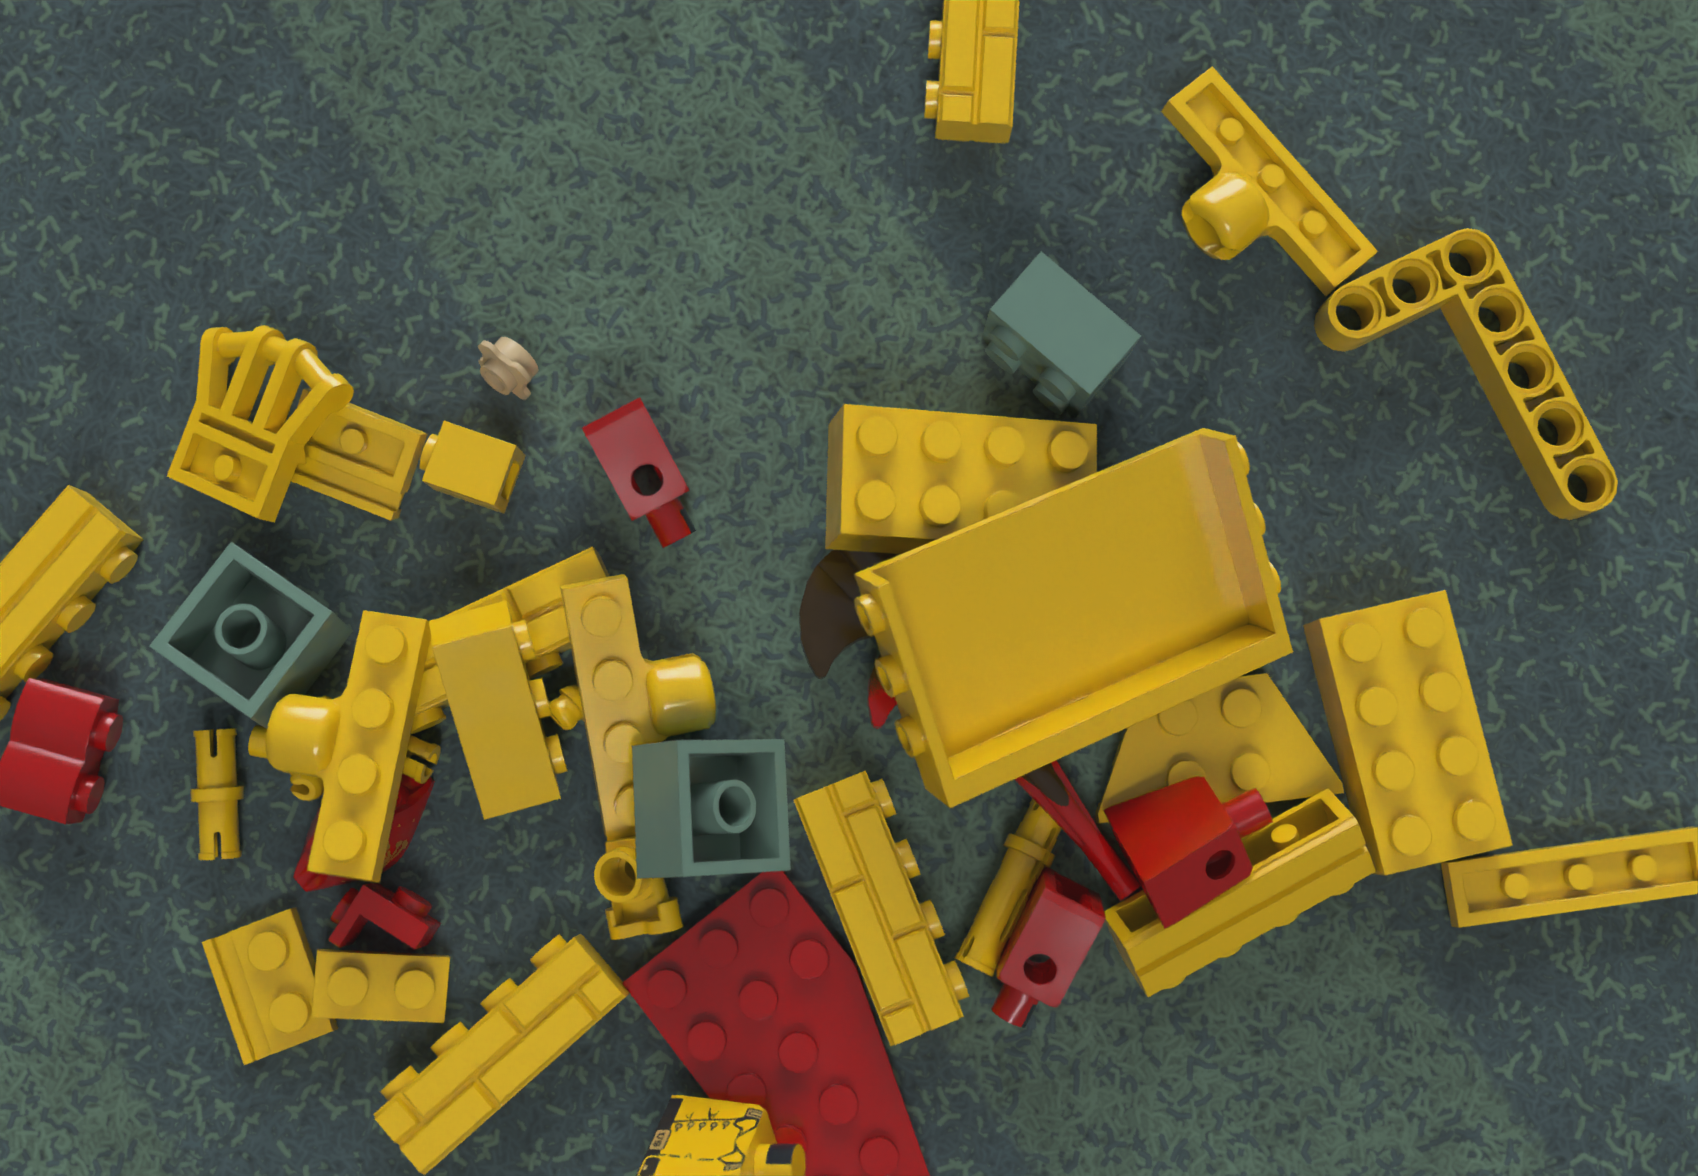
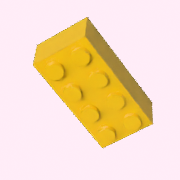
[825,404,1097,554]
[1303,590,1513,876]

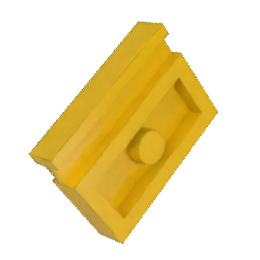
[291,388,428,521]
[202,907,338,1065]

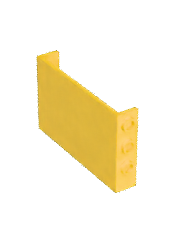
[854,428,1293,808]

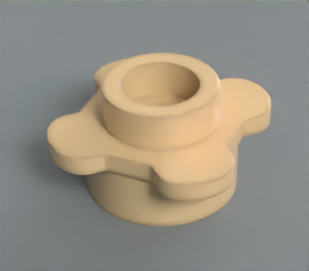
[478,337,538,400]

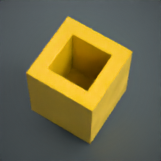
[419,421,526,514]

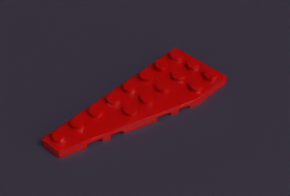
[622,871,930,1176]

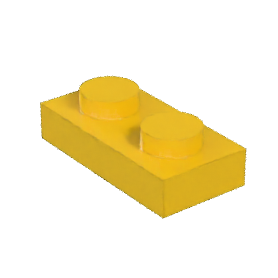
[311,949,450,1023]

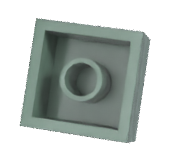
[982,251,1141,418]
[149,542,353,729]
[632,739,791,879]

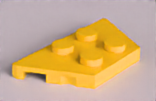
[1095,673,1344,823]

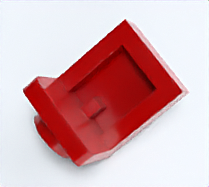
[328,883,441,949]

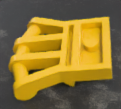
[167,325,354,523]

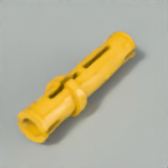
[954,798,1061,977]

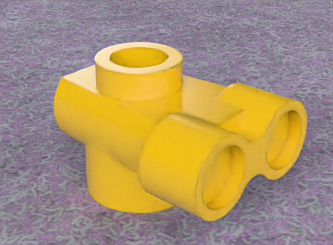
[594,835,683,940]

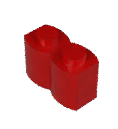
[0,678,123,824]

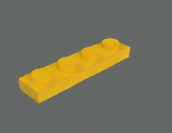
[1441,826,1698,928]

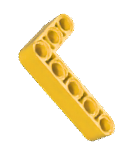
[1314,228,1618,520]

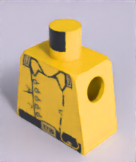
[636,1095,806,1176]

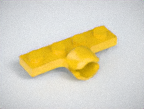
[1161,66,1378,296]
[560,574,716,841]
[266,610,431,883]

